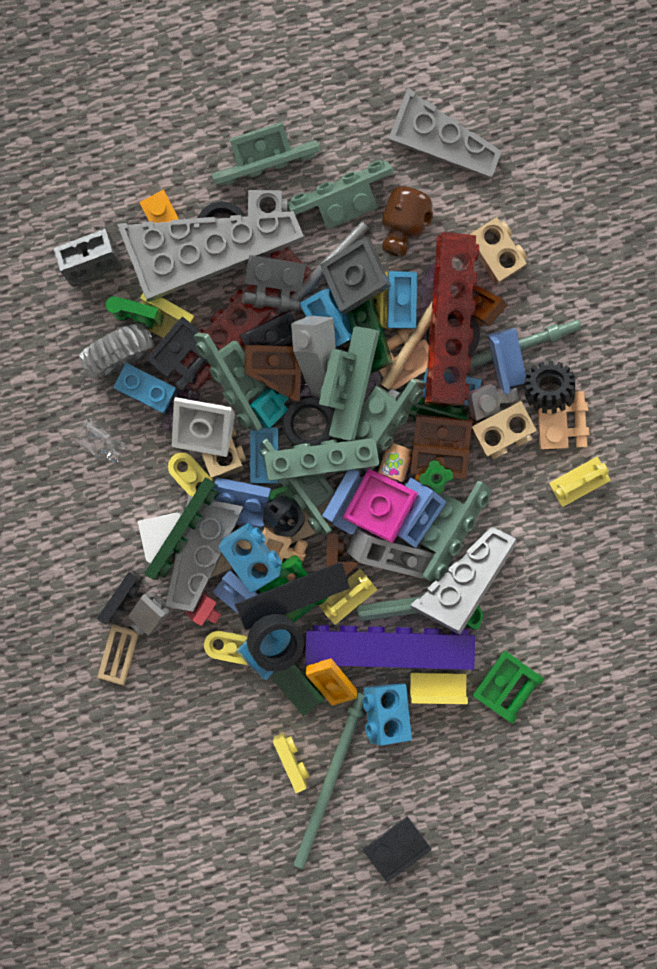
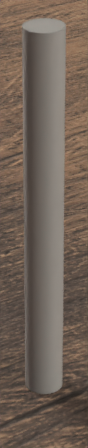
[289,221,369,302]

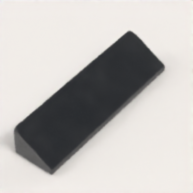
[235,562,350,630]

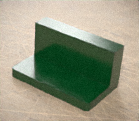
[270,663,325,716]

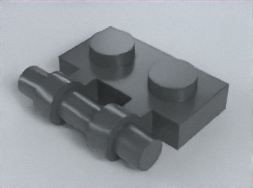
[242,255,306,313]

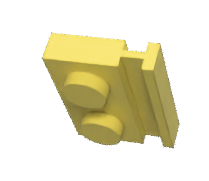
[273,732,309,793]

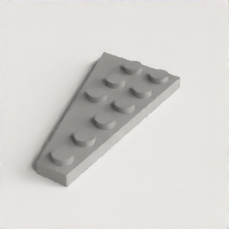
[117,211,304,302]

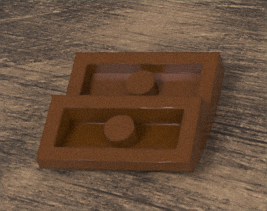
[410,414,472,479]

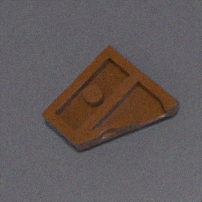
[244,345,301,401]

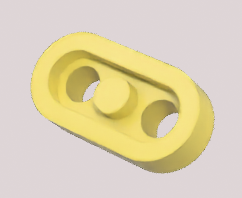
[168,453,213,496]
[204,630,248,665]

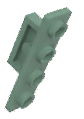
[212,122,321,186]
[287,160,394,230]
[319,326,379,441]
[193,333,264,432]
[355,379,426,475]
[259,438,335,536]
[264,438,379,481]
[420,481,492,583]

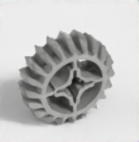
[79,323,154,379]

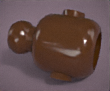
[382,186,433,258]

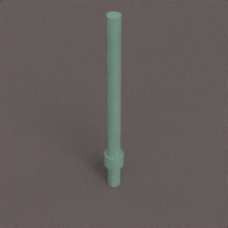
[421,319,582,380]

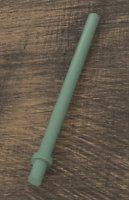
[293,692,365,869]

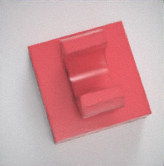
[185,592,222,626]

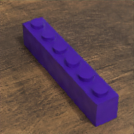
[306,624,475,670]

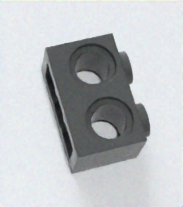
[54,229,123,286]

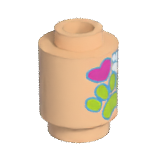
[378,443,412,483]

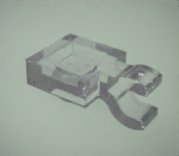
[75,419,128,463]

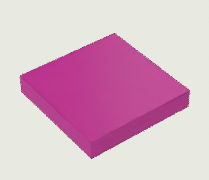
[342,469,419,544]

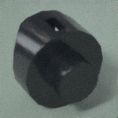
[263,495,305,537]

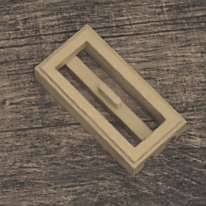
[97,624,139,686]

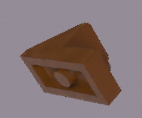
[451,280,507,327]
[326,533,359,575]

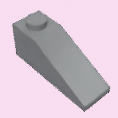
[291,316,336,399]
[347,527,435,579]
[128,591,173,636]

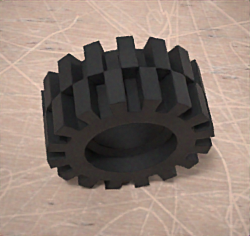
[525,361,575,414]

